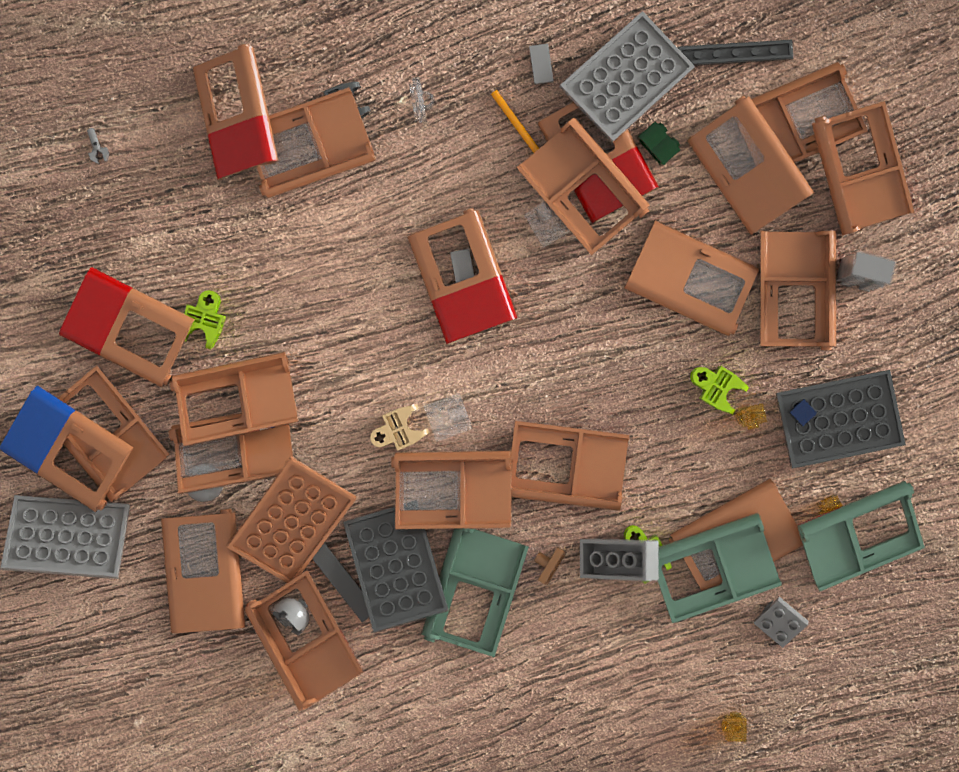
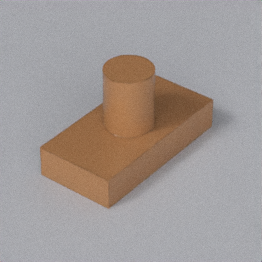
[534,547,567,585]

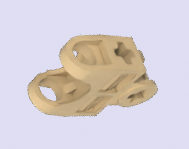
[370,404,429,451]

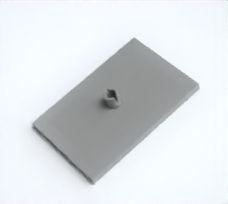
[559,11,695,142]
[0,495,130,579]

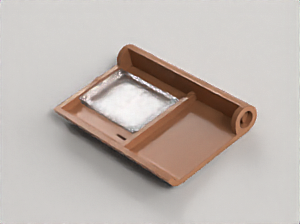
[168,413,293,494]
[391,451,511,529]

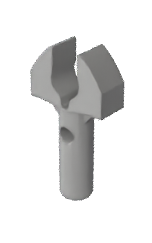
[87,128,110,164]

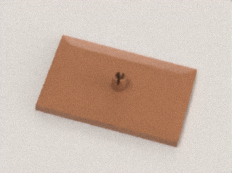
[227,457,356,583]

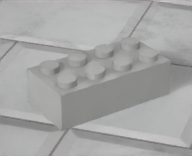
[836,251,896,292]
[580,538,659,581]

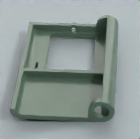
[657,513,782,623]
[421,528,529,657]

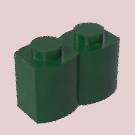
[637,121,680,166]

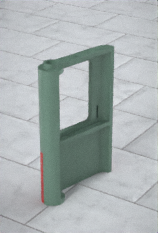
[797,481,925,591]

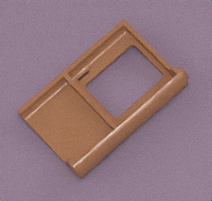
[169,352,298,447]

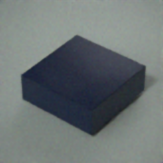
[789,399,817,426]

